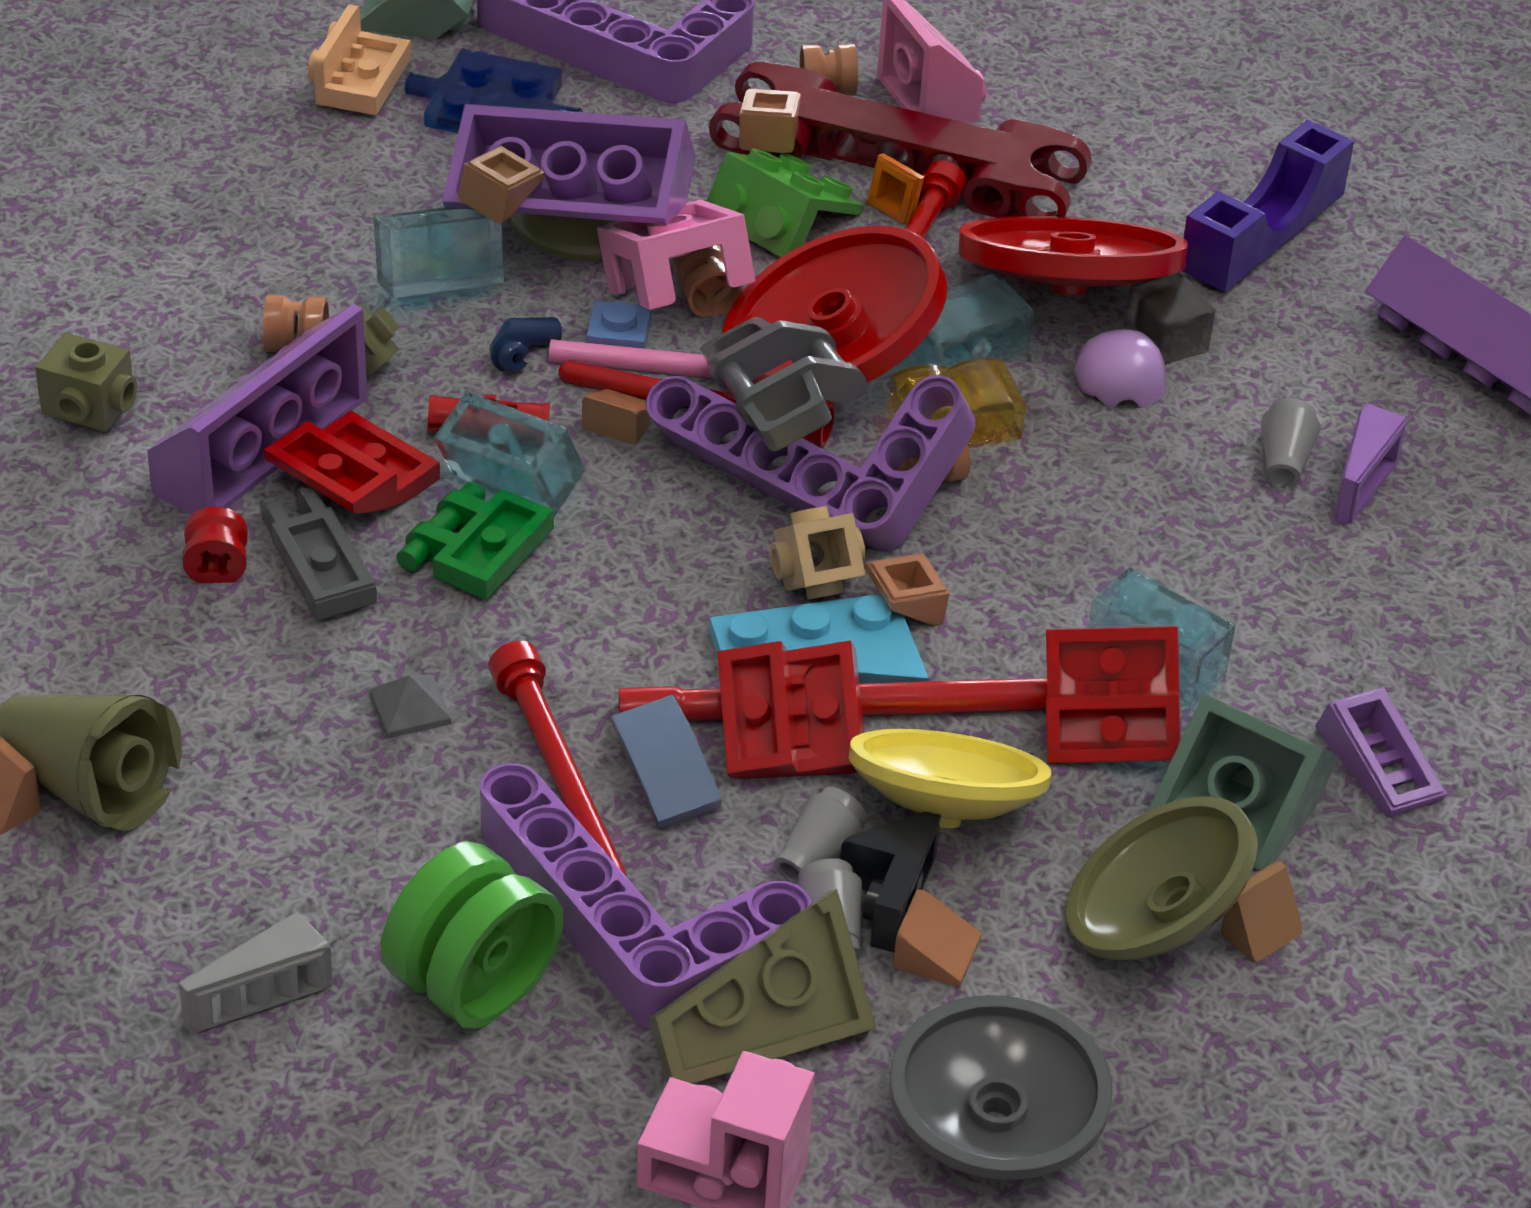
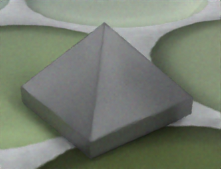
[370,675,452,739]

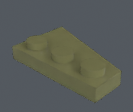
[648,889,876,1084]

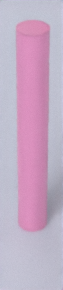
[548,339,713,379]

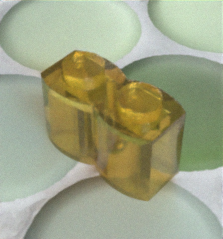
[888,358,1027,447]

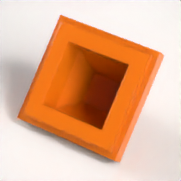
[867,153,924,225]

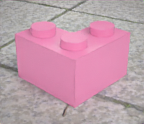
[636,1051,815,1208]

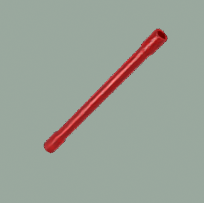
[618,678,1048,722]

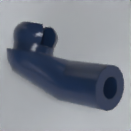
[489,317,562,373]

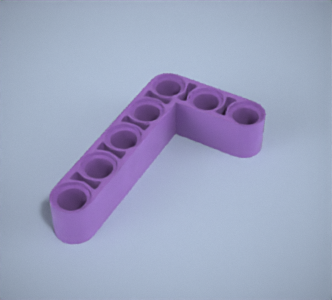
[477,0,754,103]
[646,375,975,551]
[480,763,811,1028]

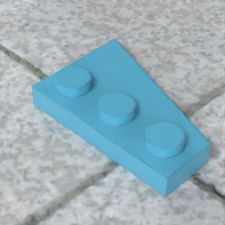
[709,594,929,683]

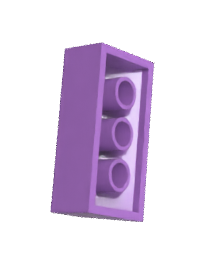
[442,104,696,225]
[1365,235,1531,416]
[147,304,368,515]

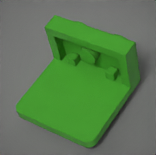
[706,148,865,257]

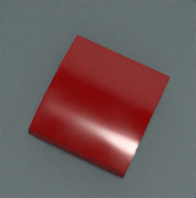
[264,411,440,513]
[1046,626,1181,763]
[717,640,864,779]

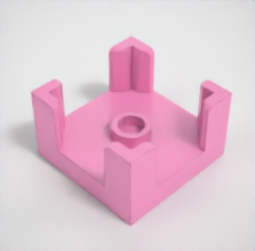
[596,200,756,310]

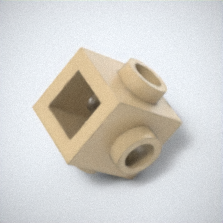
[769,506,865,600]

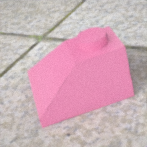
[877,0,986,123]

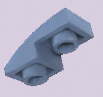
[611,695,722,829]

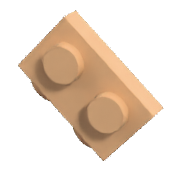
[308,4,412,115]

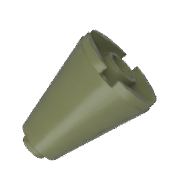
[0,694,182,831]

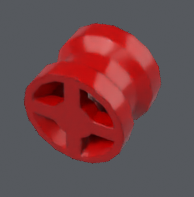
[182,506,248,583]

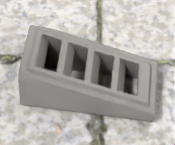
[179,912,333,1034]

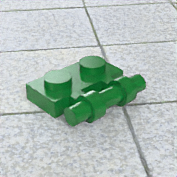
[396,481,554,600]

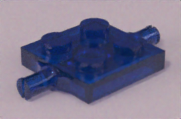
[405,48,583,133]

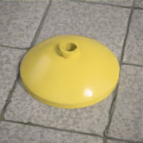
[848,729,1051,828]

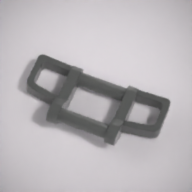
[700,317,867,451]

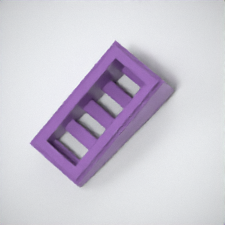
[1336,404,1407,525]
[1315,687,1447,818]

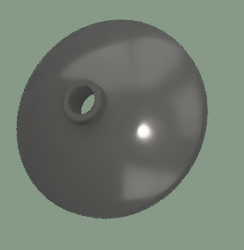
[889,995,1113,1180]

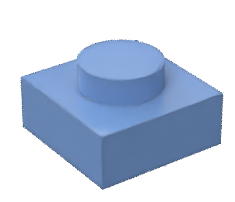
[586,301,652,349]

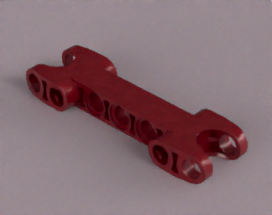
[708,62,1092,217]

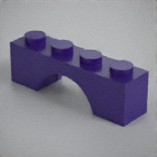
[1182,119,1354,293]

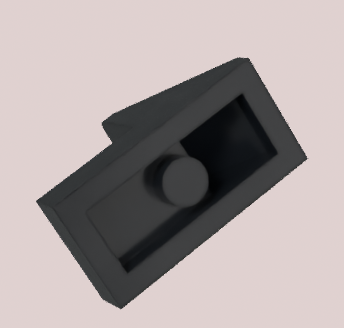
[840,811,941,953]

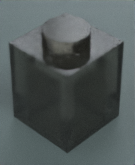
[1124,272,1215,365]

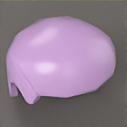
[1074,329,1167,409]

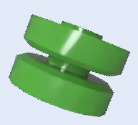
[380,841,563,1029]

